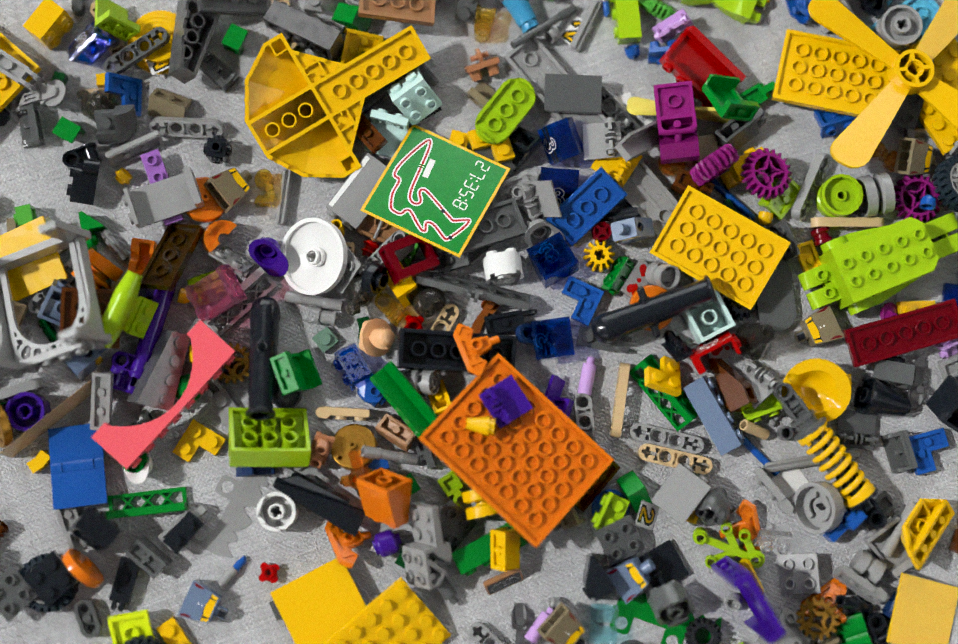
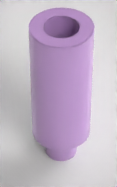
[577,357,597,396]
[524,607,554,644]

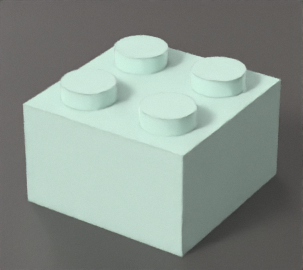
[682,291,736,345]

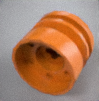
[71,248,124,290]

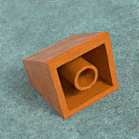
[356,467,412,529]

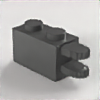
[714,108,766,150]

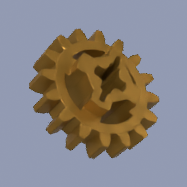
[219,342,249,385]
[796,596,840,640]

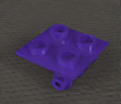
[478,375,533,429]

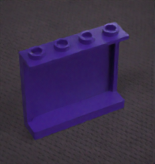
[710,555,786,644]

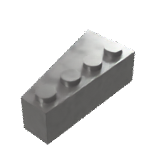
[263,0,343,62]

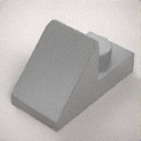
[304,0,345,16]

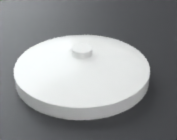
[281,218,348,295]

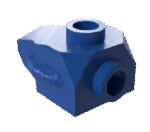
[785,0,811,25]
[353,369,387,408]

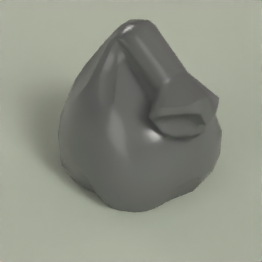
[695,487,736,526]

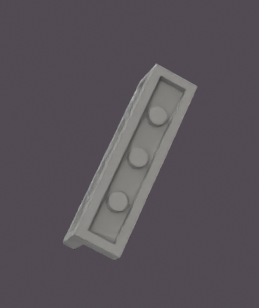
[203,267,277,337]

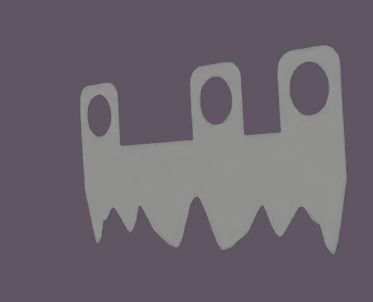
[191,467,280,558]

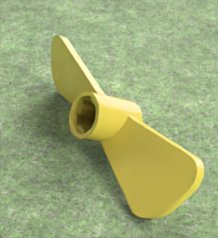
[627,97,731,123]

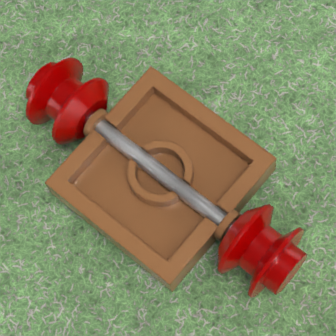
[357,214,400,258]

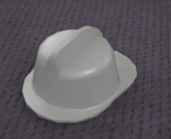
[524,219,565,254]

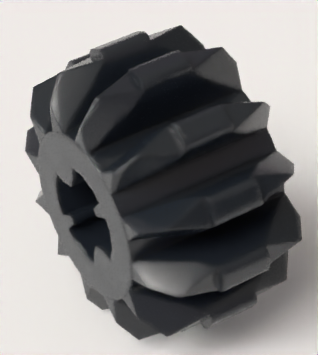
[723,297,756,322]

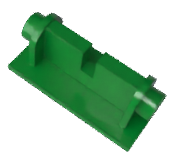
[601,256,634,296]

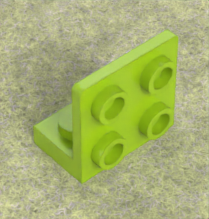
[95,0,140,42]

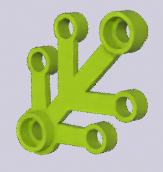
[692,521,765,569]

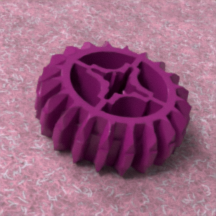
[690,144,740,186]
[740,148,792,200]
[894,174,942,223]

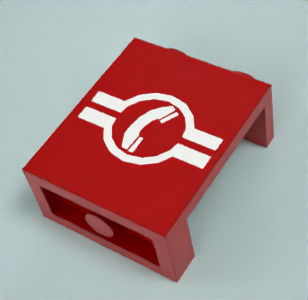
[689,330,742,375]

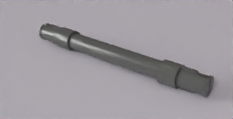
[510,4,577,49]

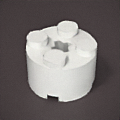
[482,248,524,285]
[256,492,298,531]

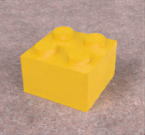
[23,0,74,51]

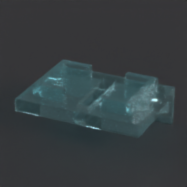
[589,603,619,644]

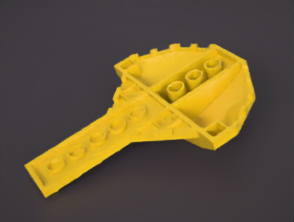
[245,25,431,178]

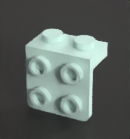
[387,68,442,125]
[364,108,409,158]

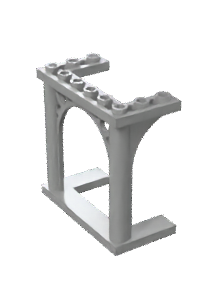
[0,220,112,379]

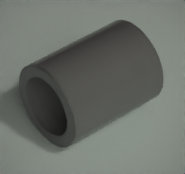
[776,426,794,440]

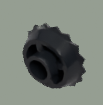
[360,260,388,297]

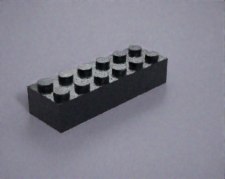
[397,328,517,373]

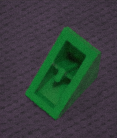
[331,2,373,32]
[616,470,653,513]

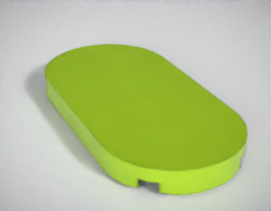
[475,78,536,145]

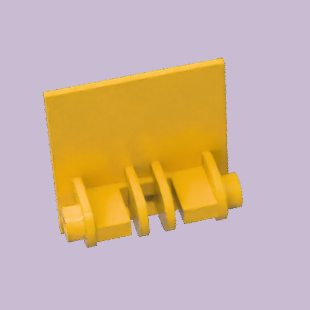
[590,155,643,188]

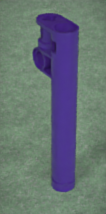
[110,285,177,394]

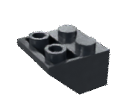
[926,374,958,433]

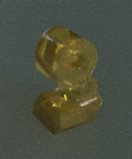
[254,169,278,208]

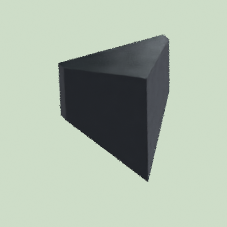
[509,126,542,173]

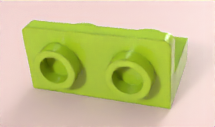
[758,177,801,220]
[741,393,782,423]
[591,491,630,530]

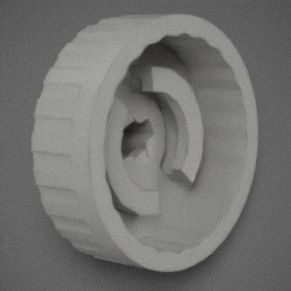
[792,481,844,534]

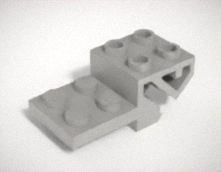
[402,501,452,590]

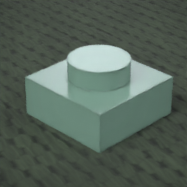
[312,326,339,354]

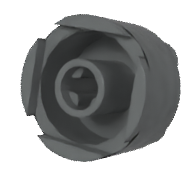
[649,580,695,627]

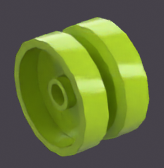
[815,174,863,217]

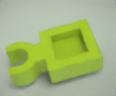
[436,470,464,507]

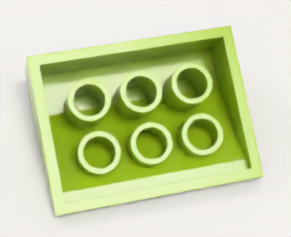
[228,407,311,467]

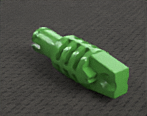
[638,0,676,21]

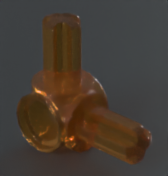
[339,449,373,490]

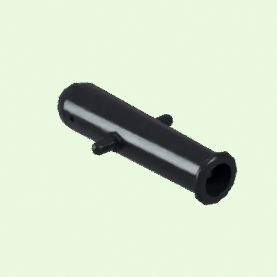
[591,275,718,343]
[245,296,280,421]

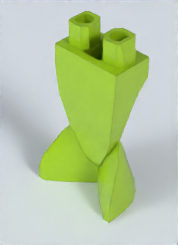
[680,0,767,24]

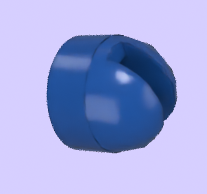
[624,44,640,60]
[919,194,936,211]

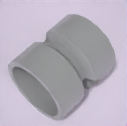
[645,262,681,290]
[405,369,441,395]
[849,549,886,585]

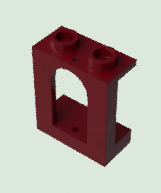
[378,235,440,286]

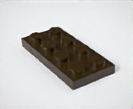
[140,223,205,291]

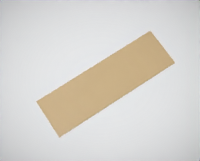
[0,381,92,458]

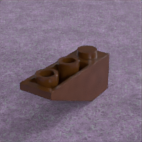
[709,358,759,412]

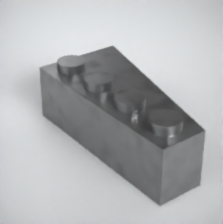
[168,0,220,84]
[127,330,190,411]

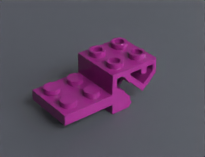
[653,81,700,164]

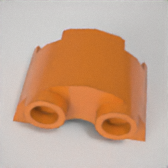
[201,220,237,253]
[128,238,157,275]

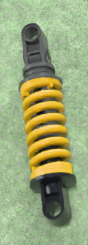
[773,382,887,528]

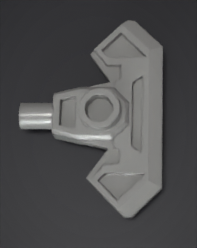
[494,169,539,215]

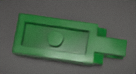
[739,80,775,105]

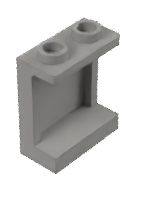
[651,463,711,525]
[863,515,914,578]

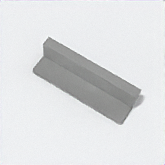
[615,120,659,162]

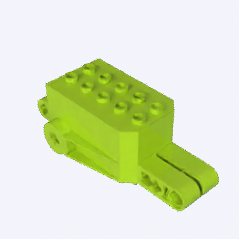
[797,212,958,316]

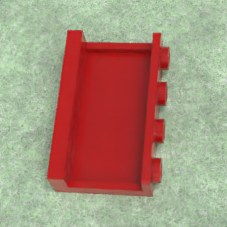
[659,25,746,107]

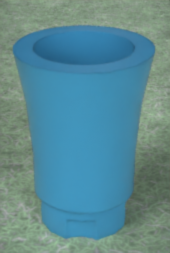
[502,0,539,33]

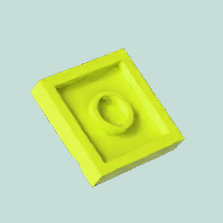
[107,609,154,644]

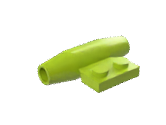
[102,270,159,349]

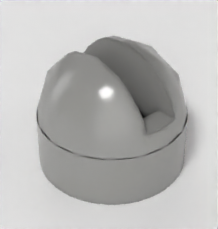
[544,27,560,44]
[725,593,742,610]

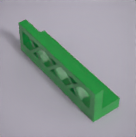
[629,354,698,432]
[106,487,188,519]

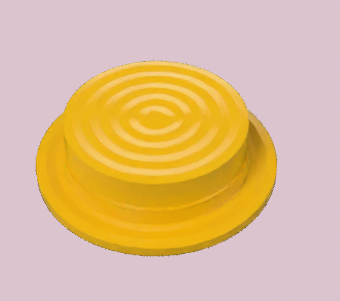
[128,10,176,74]
[782,358,851,422]

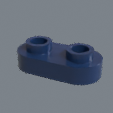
[515,323,549,347]

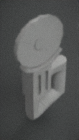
[10,80,67,113]

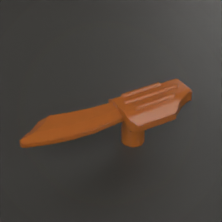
[471,300,500,333]

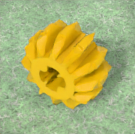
[583,240,615,273]

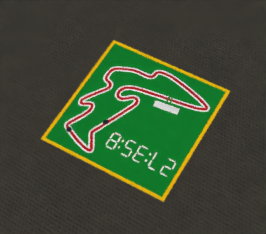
[360,125,510,258]

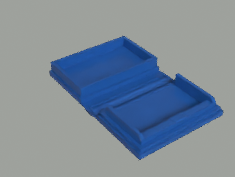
[48,424,108,510]

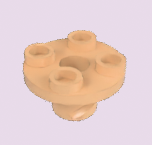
[359,318,395,357]

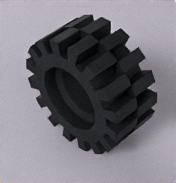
[685,618,722,644]

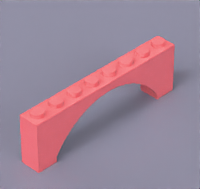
[91,320,237,469]

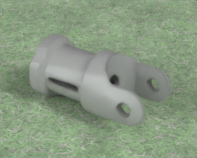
[302,306,338,327]

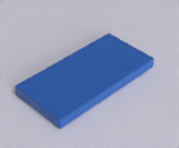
[546,166,628,246]

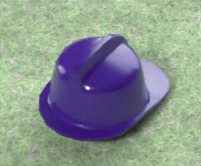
[248,237,289,277]

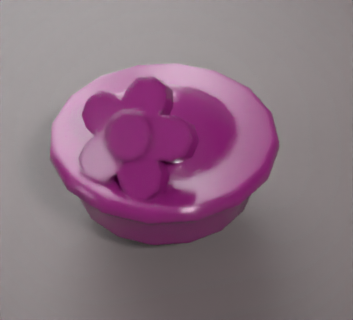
[880,302,898,319]

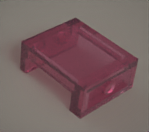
[184,264,247,322]

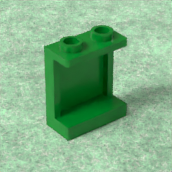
[701,74,760,121]
[270,349,322,395]

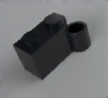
[66,158,100,205]

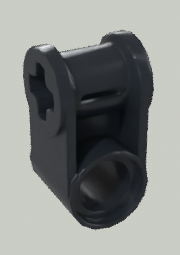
[62,142,102,170]
[863,612,891,644]

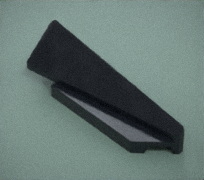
[273,472,365,537]

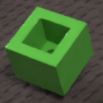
[13,204,37,226]

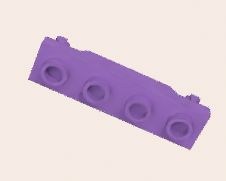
[140,149,184,227]

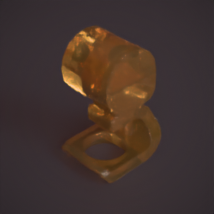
[871,142,897,173]

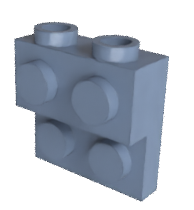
[37,278,75,326]

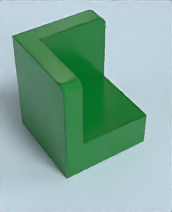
[221,23,248,56]
[52,116,86,144]

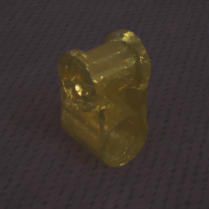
[474,4,496,43]
[375,293,410,328]

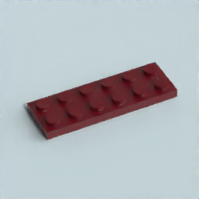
[843,299,958,367]

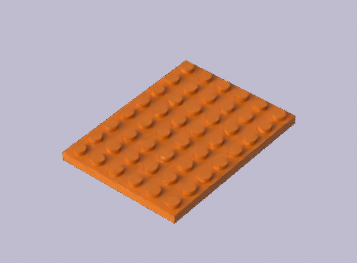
[418,353,614,548]

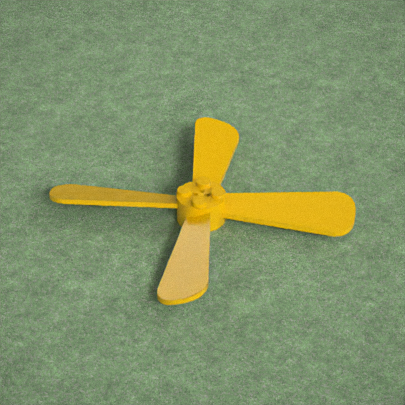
[808,0,958,168]

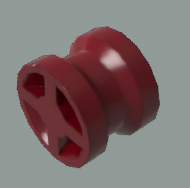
[592,222,612,243]
[810,227,833,247]

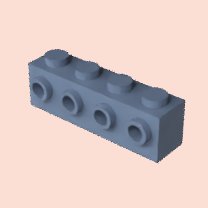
[683,375,745,456]

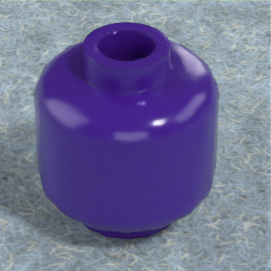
[372,529,402,558]

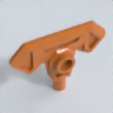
[453,323,500,376]
[719,499,764,551]
[324,521,371,569]
[800,578,847,623]

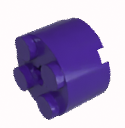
[5,392,51,431]

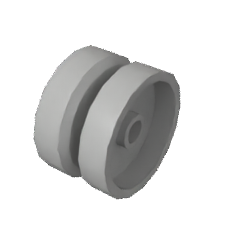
[874,5,923,52]
[856,172,896,218]

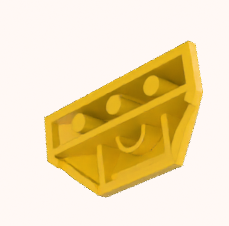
[901,498,955,570]

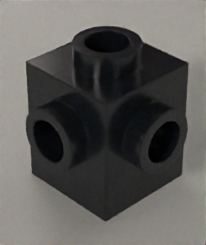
[203,135,232,164]

